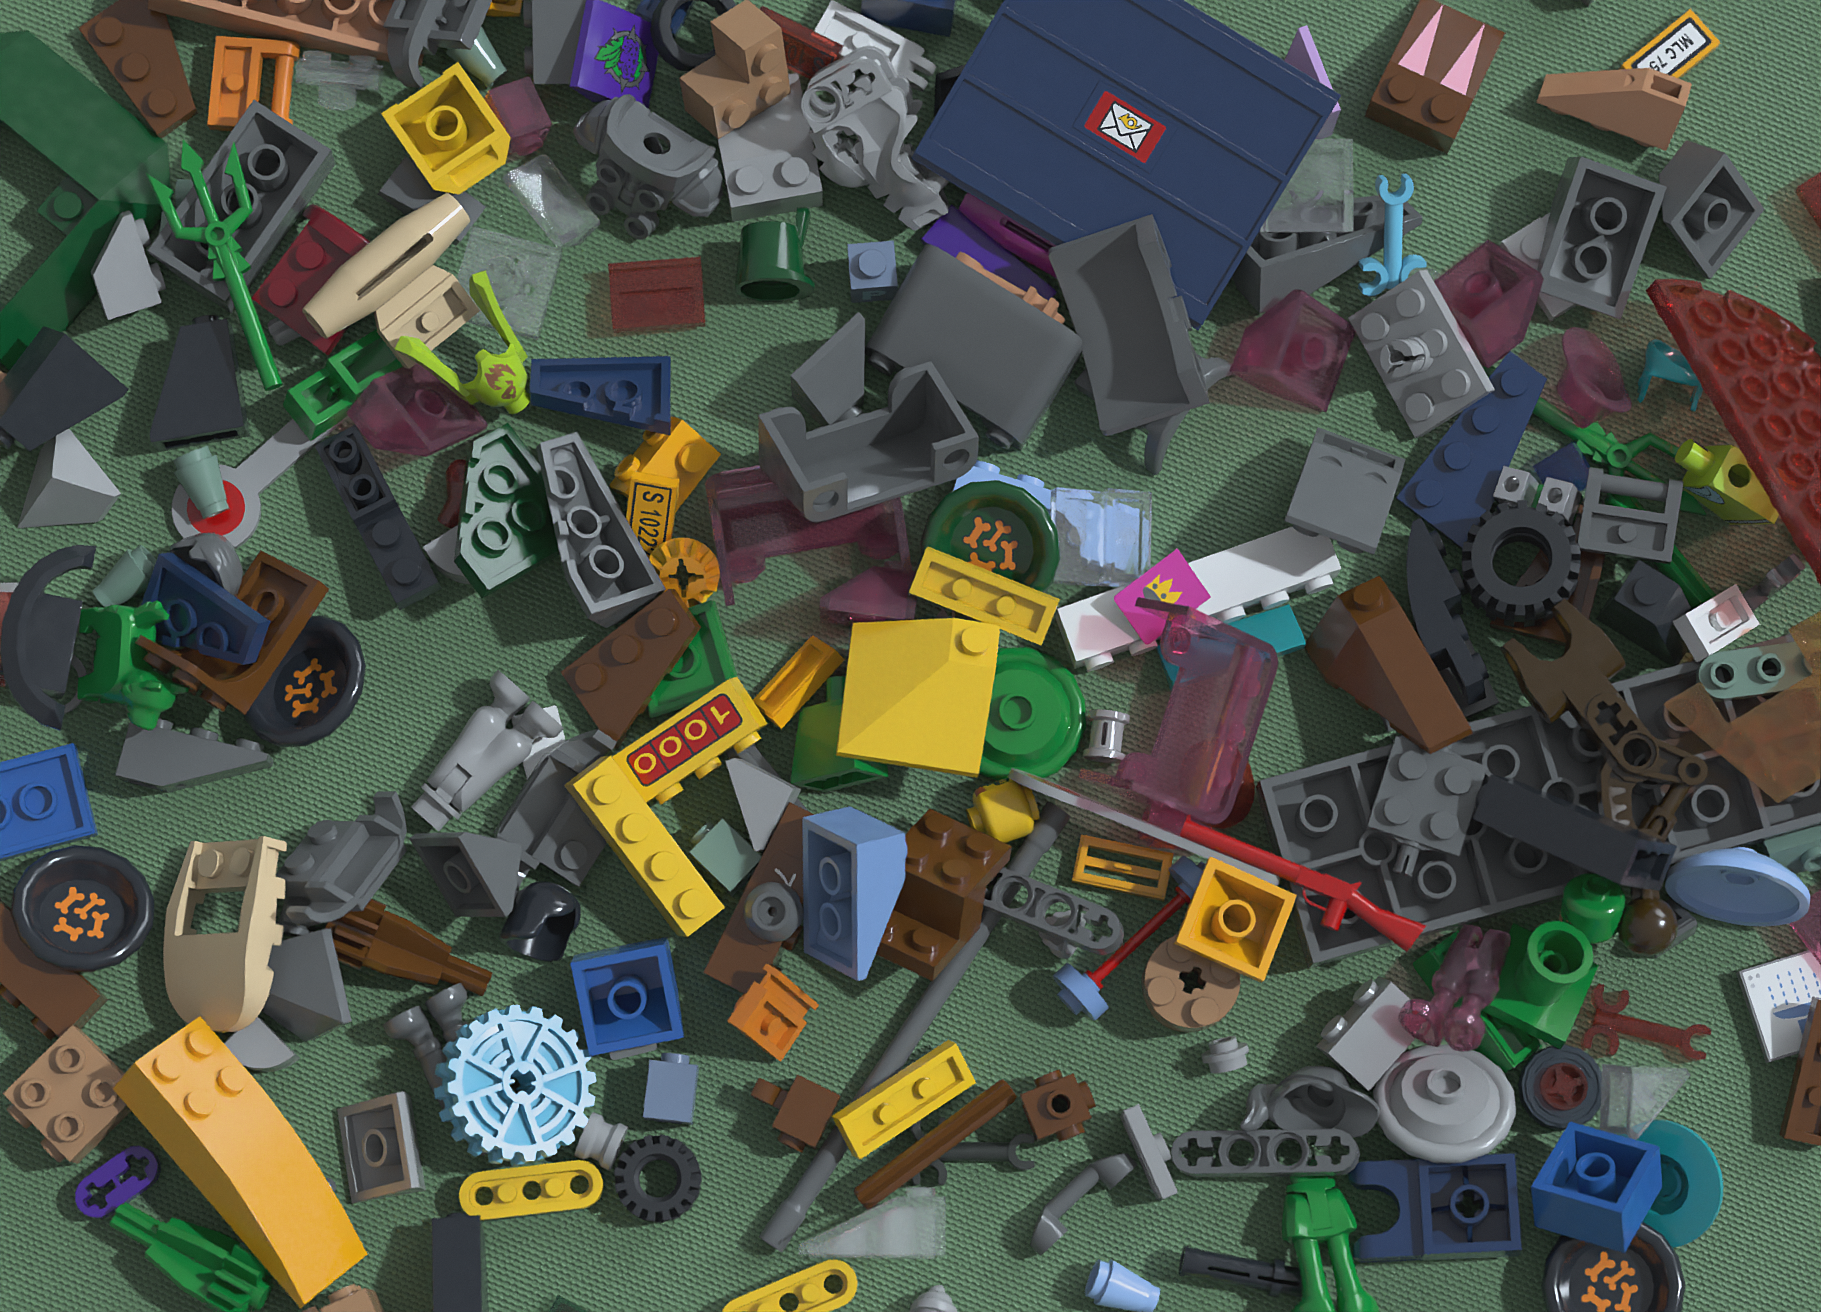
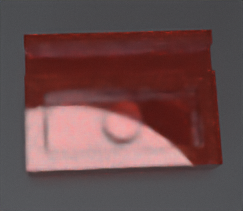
[608,257,706,333]

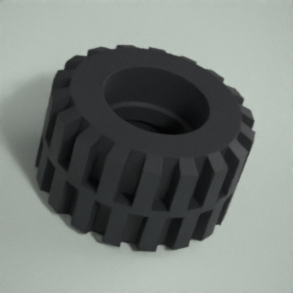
[1462,500,1581,627]

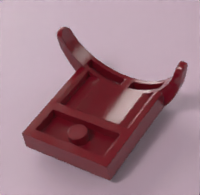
[251,204,370,355]

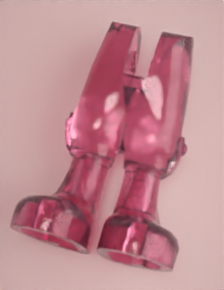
[1398,924,1511,1052]

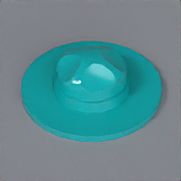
[1617,1119,1723,1248]

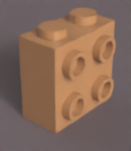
[3,1025,131,1164]

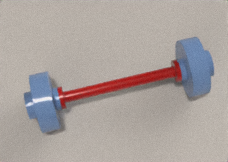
[1053,856,1205,1021]

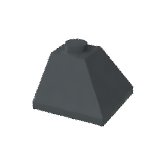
[1659,140,1765,279]
[790,312,865,427]
[262,928,352,1042]

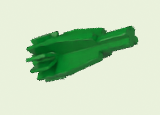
[110,1202,273,1312]

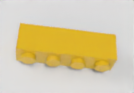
[564,756,725,937]

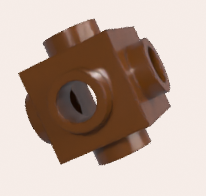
[1019,1069,1096,1142]

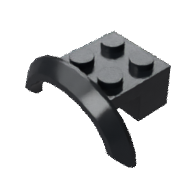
[0,545,96,731]

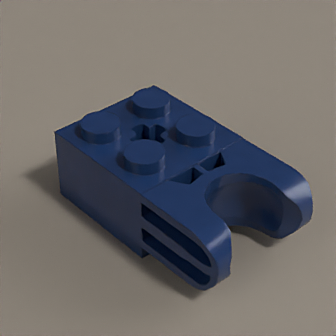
[1347,1153,1522,1263]

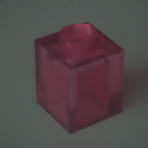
[484,76,553,156]

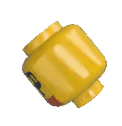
[966,778,1040,843]

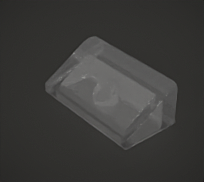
[503,155,600,248]

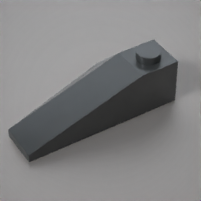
[1232,195,1422,313]
[536,432,666,628]

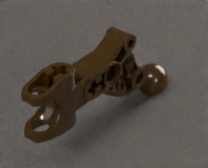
[1500,599,1708,957]

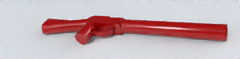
[1179,815,1426,952]

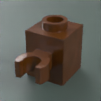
[750,1074,841,1153]

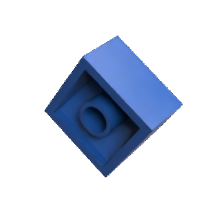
[570,937,684,1056]

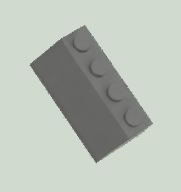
[148,100,336,314]

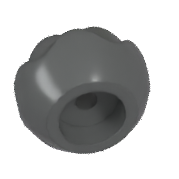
[743,882,804,942]

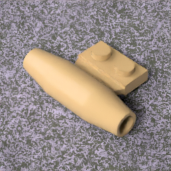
[302,193,480,369]

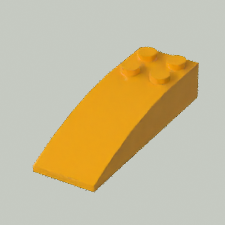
[112,1016,367,1308]

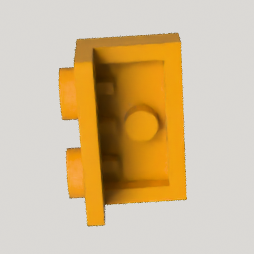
[609,416,721,513]

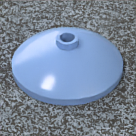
[1665,847,1811,926]

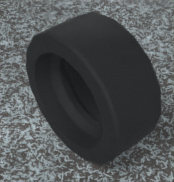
[650,0,736,72]

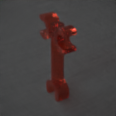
[1581,983,1712,1061]

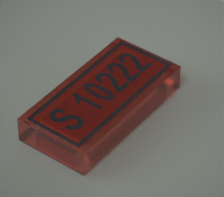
[760,6,844,80]

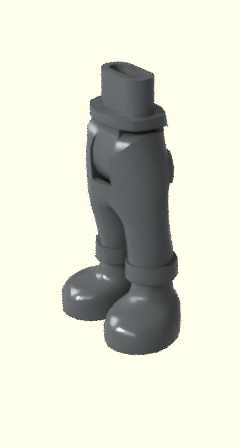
[383,983,488,1156]

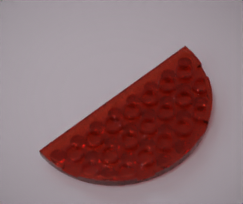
[1646,279,1821,586]

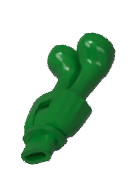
[1282,1160,1379,1312]

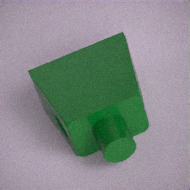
[791,676,888,793]

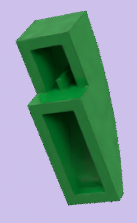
[283,329,414,441]

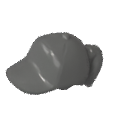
[1240,1066,1380,1137]

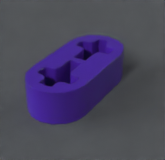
[75,1146,161,1218]

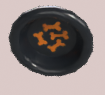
[243,615,366,748]
[11,845,155,972]
[1541,1222,1686,1312]

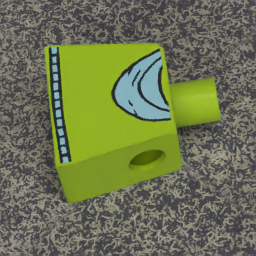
[1675,439,1796,525]

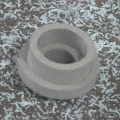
[1201,1036,1249,1073]

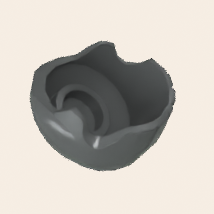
[170,532,243,596]

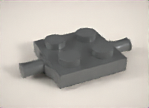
[1366,736,1487,878]

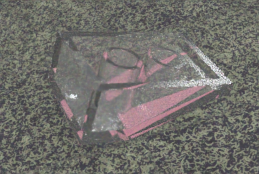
[799,1187,946,1259]

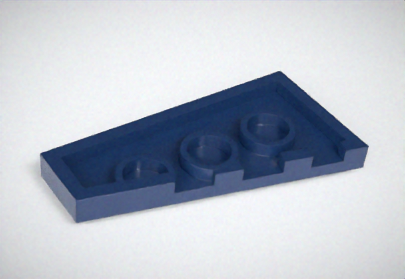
[1395,351,1547,550]

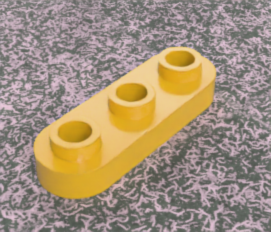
[459,1160,604,1220]
[722,1259,857,1312]

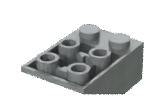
[1284,427,1405,554]

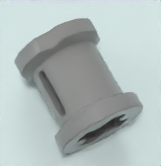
[1083,709,1130,764]

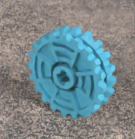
[434,1005,596,1166]

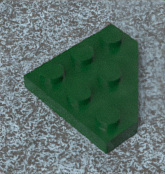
[454,423,560,598]

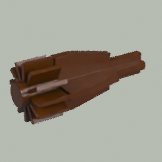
[324,899,493,996]

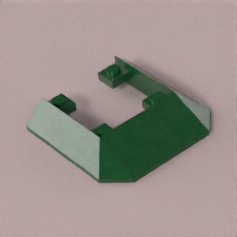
[0,30,173,371]

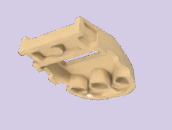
[163,836,287,1032]

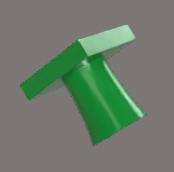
[1474,921,1599,1049]

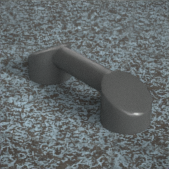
[1030,1153,1137,1256]

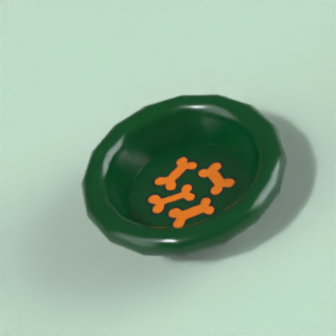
[920,480,1061,593]

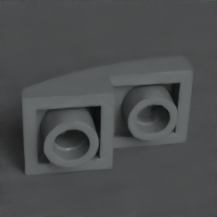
[377,157,486,246]

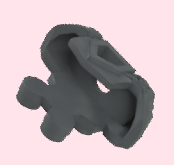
[573,94,723,240]

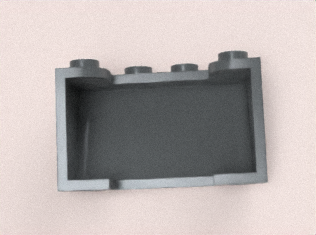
[758,361,979,522]

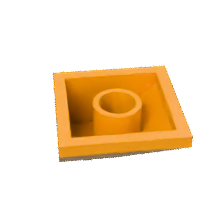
[1174,856,1297,983]

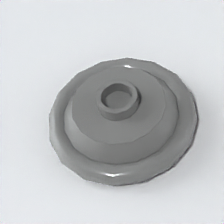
[1373,1044,1516,1163]

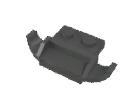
[383,0,492,88]
[493,729,617,900]
[276,791,407,926]

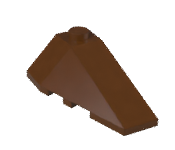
[1304,575,1473,754]

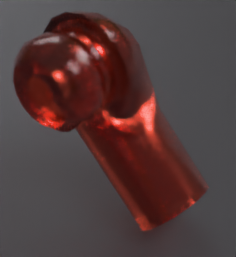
[437,459,466,529]

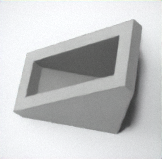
[17,429,121,528]

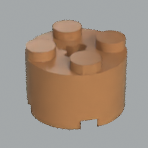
[1141,934,1240,1033]

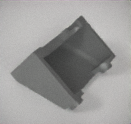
[865,244,1083,451]

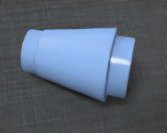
[1085,1259,1160,1312]

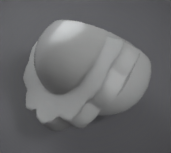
[1039,910,1086,959]

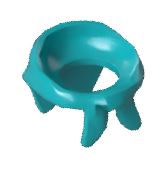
[1637,340,1711,412]

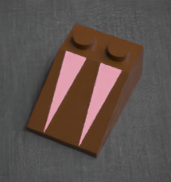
[1365,0,1505,155]

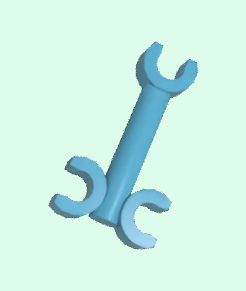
[1358,174,1427,296]

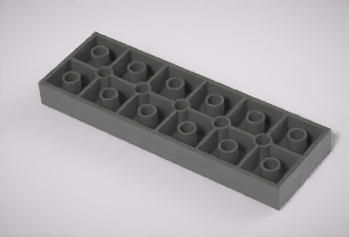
[1255,630,1821,969]

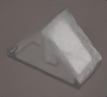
[1600,1064,1691,1140]

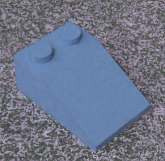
[803,806,907,981]

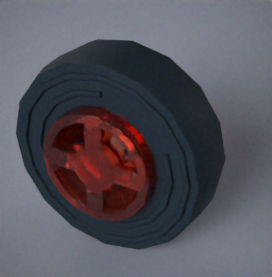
[1518,1044,1605,1131]

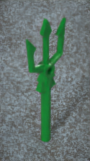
[145,139,283,391]
[1482,362,1707,516]

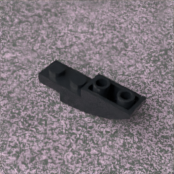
[314,424,442,610]
[1406,518,1489,705]

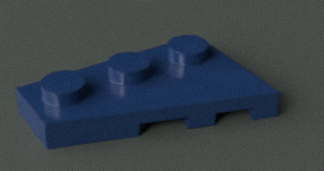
[141,552,271,665]

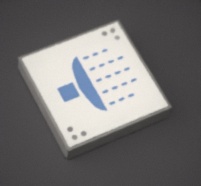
[1736,946,1821,1063]

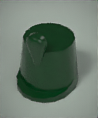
[735,207,815,302]

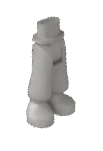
[411,670,564,831]

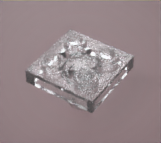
[457,226,563,340]

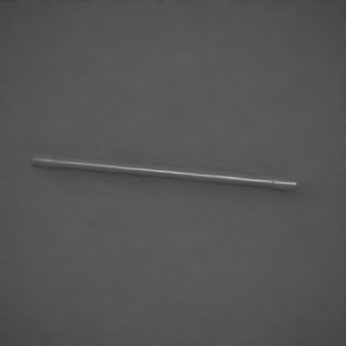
[759,802,1071,1253]

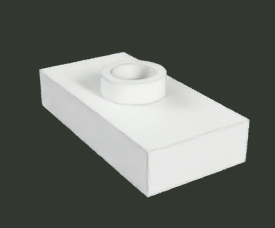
[1673,584,1760,662]

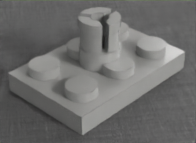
[1348,269,1495,438]

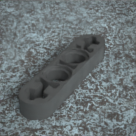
[983,867,1124,955]
[1171,1129,1360,1177]

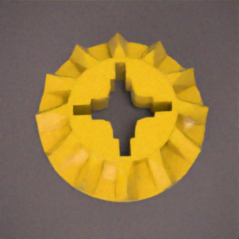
[649,538,720,608]

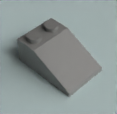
[717,73,823,222]

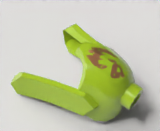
[395,270,531,414]

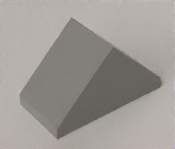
[725,758,801,852]

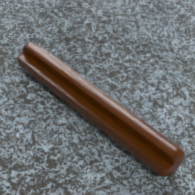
[854,1079,1017,1209]

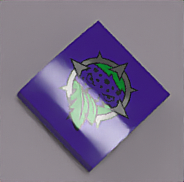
[570,0,659,108]

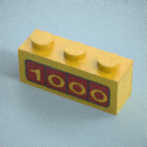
[612,677,768,805]

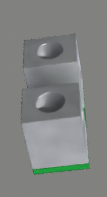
[1493,466,1583,526]

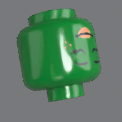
[1559,873,1625,944]

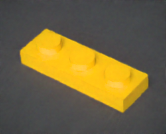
[909,547,1060,645]
[832,1040,976,1159]

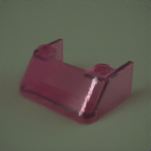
[705,465,913,606]
[1078,597,1278,824]

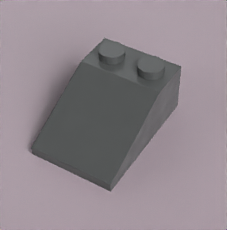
[1533,156,1667,319]

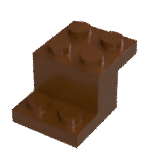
[876,809,1012,981]

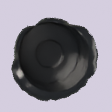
[499,881,581,962]

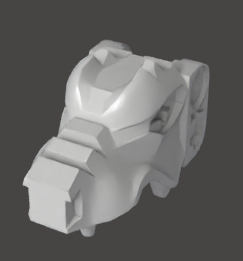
[801,46,950,231]

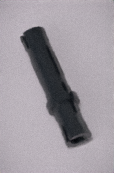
[1179,1245,1326,1298]

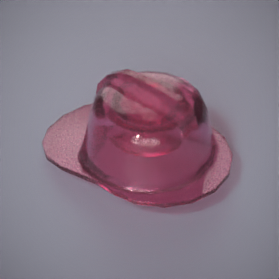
[1556,327,1632,429]

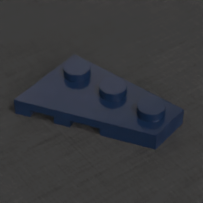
[530,356,671,436]

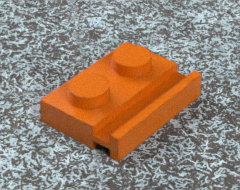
[728,963,819,1062]

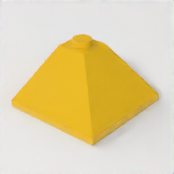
[836,618,1000,778]

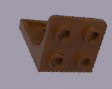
[135,550,329,715]

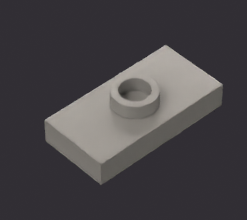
[1120,1104,1178,1201]

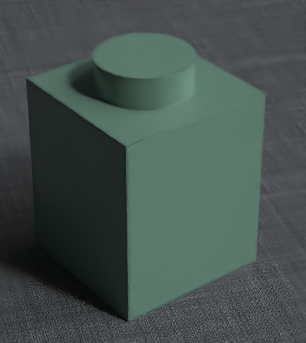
[689,818,762,897]

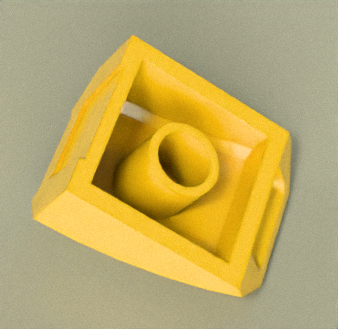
[381,62,511,195]

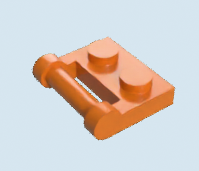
[207,36,300,131]

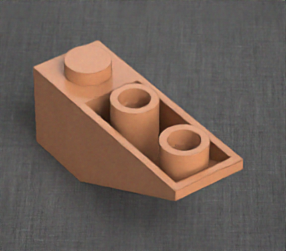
[1536,68,1692,151]

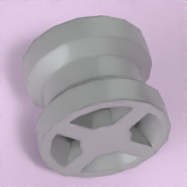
[574,1112,628,1171]

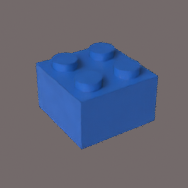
[1531,1122,1662,1253]

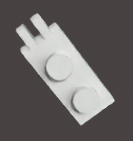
[810,0,936,91]

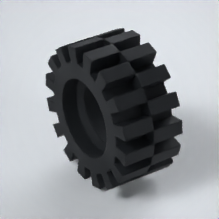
[614,1135,702,1223]

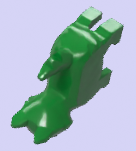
[77,600,189,731]

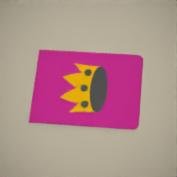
[1114,548,1211,644]

